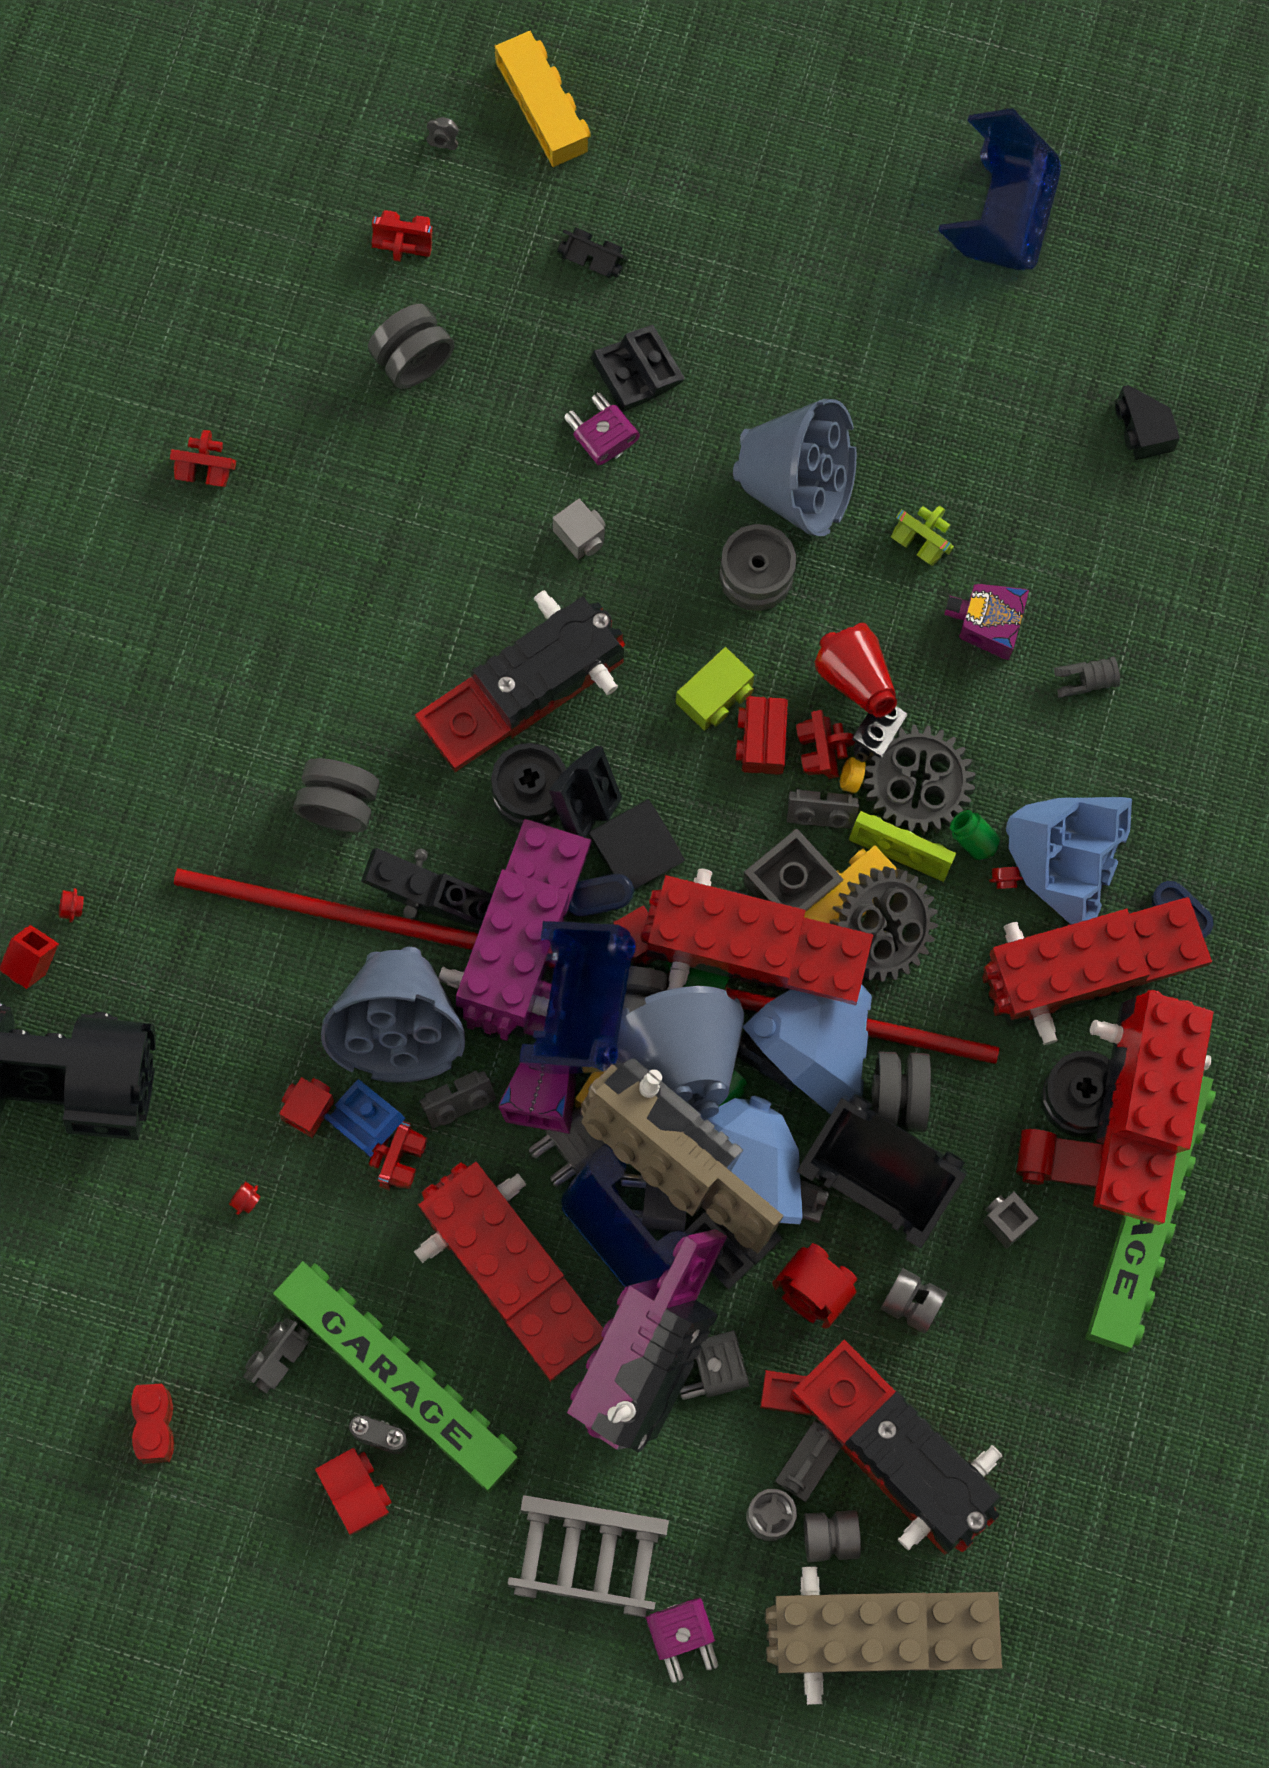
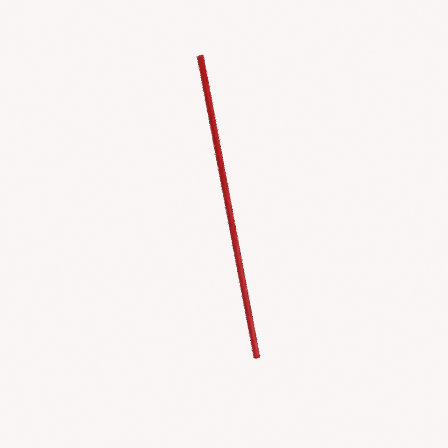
[174,868,999,1064]

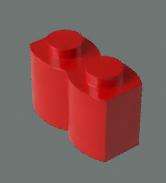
[131,1383,174,1464]
[315,1448,392,1536]

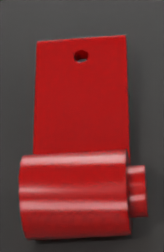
[1016,1129,1104,1187]

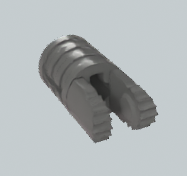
[1054,656,1120,698]

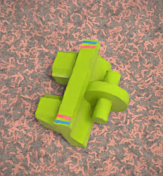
[891,506,954,566]

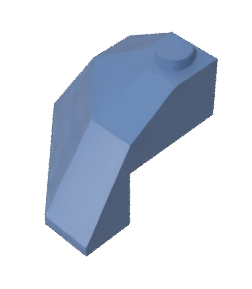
[1006,797,1132,924]
[743,985,872,1114]
[704,1096,802,1224]

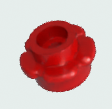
[989,867,1023,889]
[59,888,84,923]
[229,1181,261,1215]

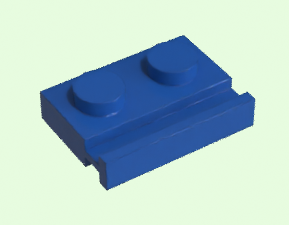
[324,1079,405,1157]

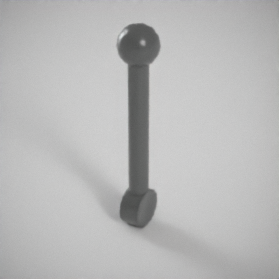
[403,849,428,919]

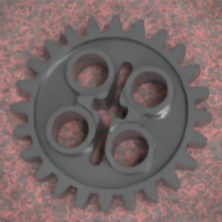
[862,725,975,836]
[830,866,938,981]

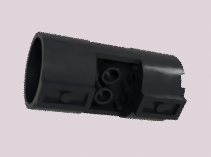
[0,1003,156,1140]

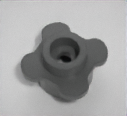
[426,117,459,150]

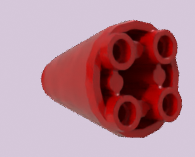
[815,623,897,717]

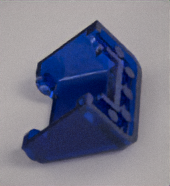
[519,921,636,1074]
[561,1143,689,1288]

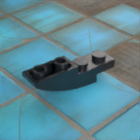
[361,848,493,929]

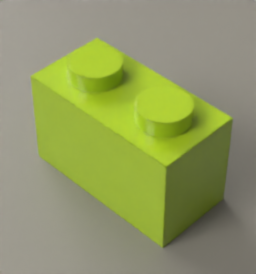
[676,647,755,731]

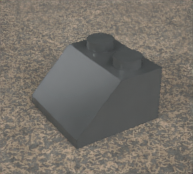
[744,829,843,912]

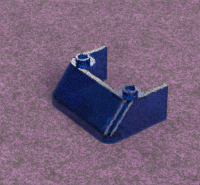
[938,108,1061,271]

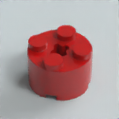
[772,1243,857,1329]

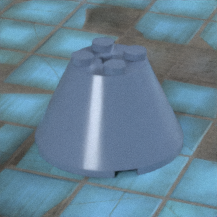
[733,399,857,536]
[321,947,465,1082]
[603,986,744,1119]

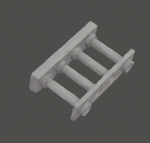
[508,1495,669,1617]

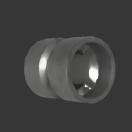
[881,1268,947,1334]
[746,1489,796,1541]
[804,1510,861,1562]

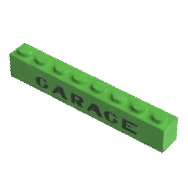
[1085,1076,1216,1353]
[273,1261,518,1493]

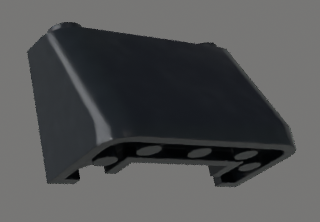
[797,1094,968,1248]

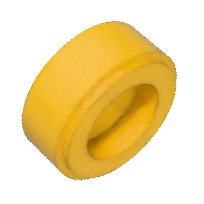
[840,757,865,793]

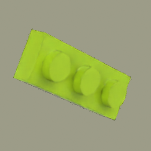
[849,811,956,882]

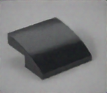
[590,325,685,412]
[549,746,622,838]
[588,799,685,889]
[679,1212,784,1289]

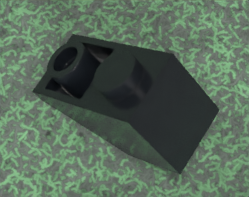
[1115,385,1180,460]

